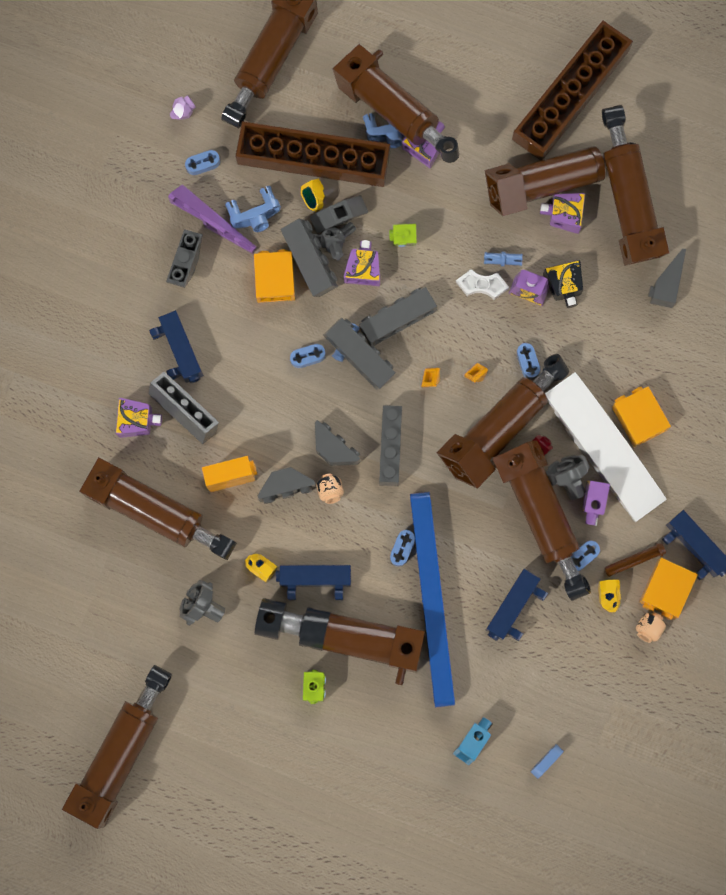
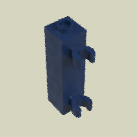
[149,310,204,383]
[662,510,726,581]
[276,565,351,600]
[486,569,548,641]

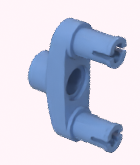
[363,113,405,149]
[225,186,281,232]

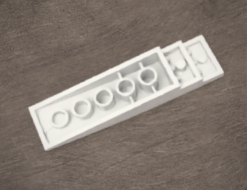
[545,372,667,522]

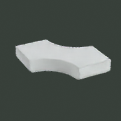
[456,270,509,300]

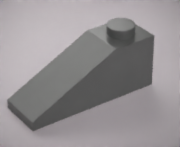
[648,248,686,308]

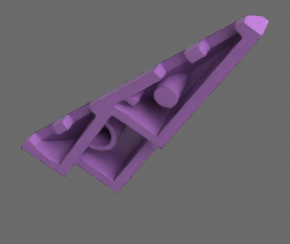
[168,184,257,254]

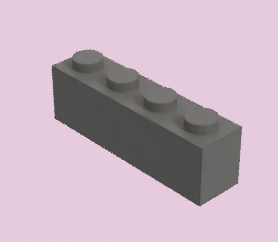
[280,218,338,297]
[359,287,437,347]
[323,318,396,390]
[148,372,219,444]
[379,405,402,486]

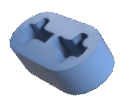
[185,150,220,175]
[517,343,540,380]
[290,344,326,368]
[390,530,415,567]
[571,541,600,571]
[530,744,564,779]

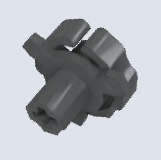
[546,455,590,500]
[179,580,225,626]

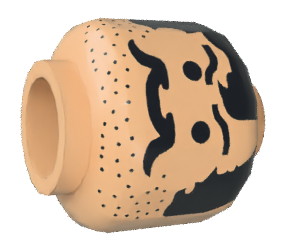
[316,474,344,504]
[636,612,666,643]

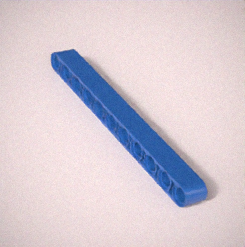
[410,492,455,708]

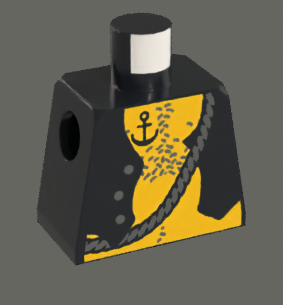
[543,260,583,308]

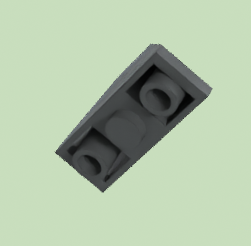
[310,195,368,234]
[166,229,203,288]
[315,420,361,466]
[257,467,316,504]

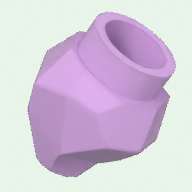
[170,95,196,120]

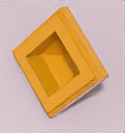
[464,363,488,383]
[421,368,440,388]

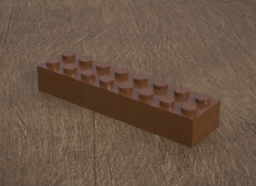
[512,20,633,161]
[235,121,390,187]

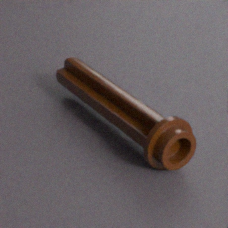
[605,542,666,577]

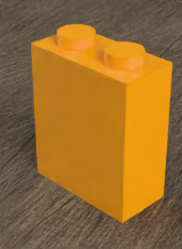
[254,249,295,303]
[612,386,671,447]
[202,456,258,492]
[639,558,698,620]

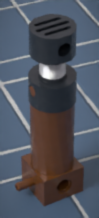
[254,598,425,685]

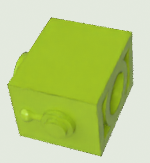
[389,224,417,247]
[303,670,326,704]

